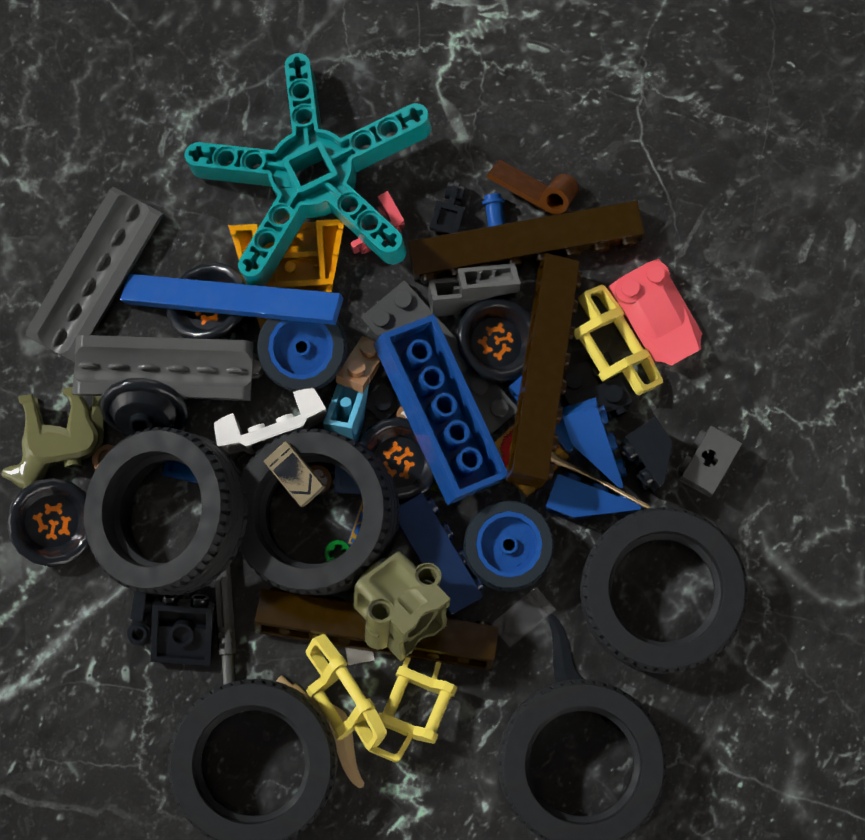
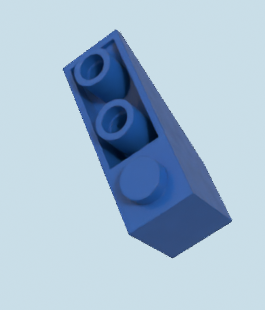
[562,397,627,488]
[544,472,642,521]

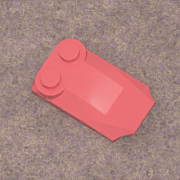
[608,259,703,366]

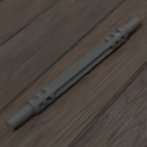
[214,565,236,685]

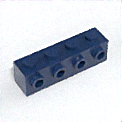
[398,493,484,616]

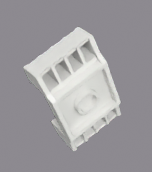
[214,388,327,455]

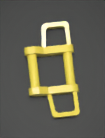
[574,285,663,396]
[306,634,387,751]
[369,657,458,763]

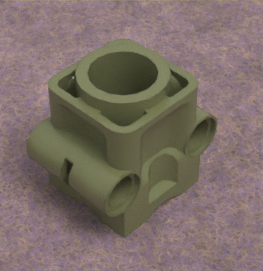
[354,551,451,661]

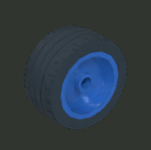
[257,318,348,391]
[463,500,554,592]

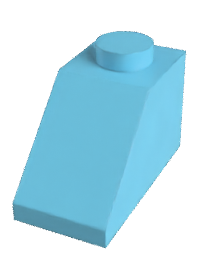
[323,383,369,442]

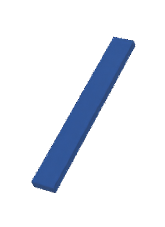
[120,274,344,325]

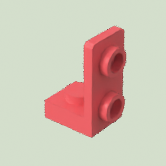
[350,191,405,254]

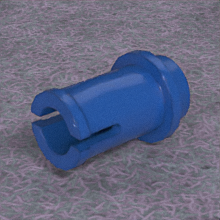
[482,193,505,227]

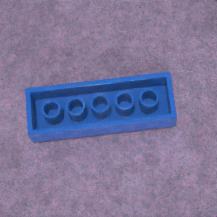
[373,314,507,505]

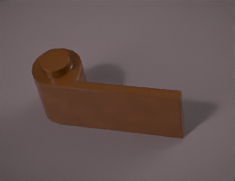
[486,159,579,214]

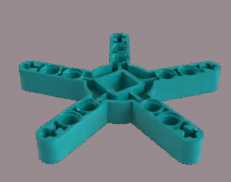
[185,53,432,286]

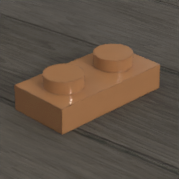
[336,336,382,393]

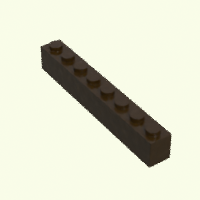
[408,200,644,284]
[506,253,582,489]
[255,587,499,671]

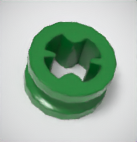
[324,540,349,562]

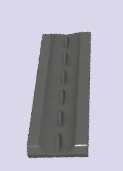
[25,187,164,363]
[72,335,254,401]

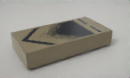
[263,441,326,507]

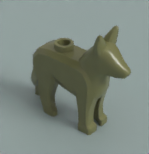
[1,387,105,489]

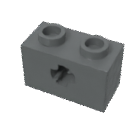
[678,426,742,497]

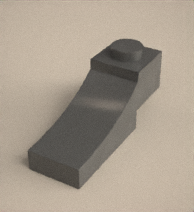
[428,263,520,317]

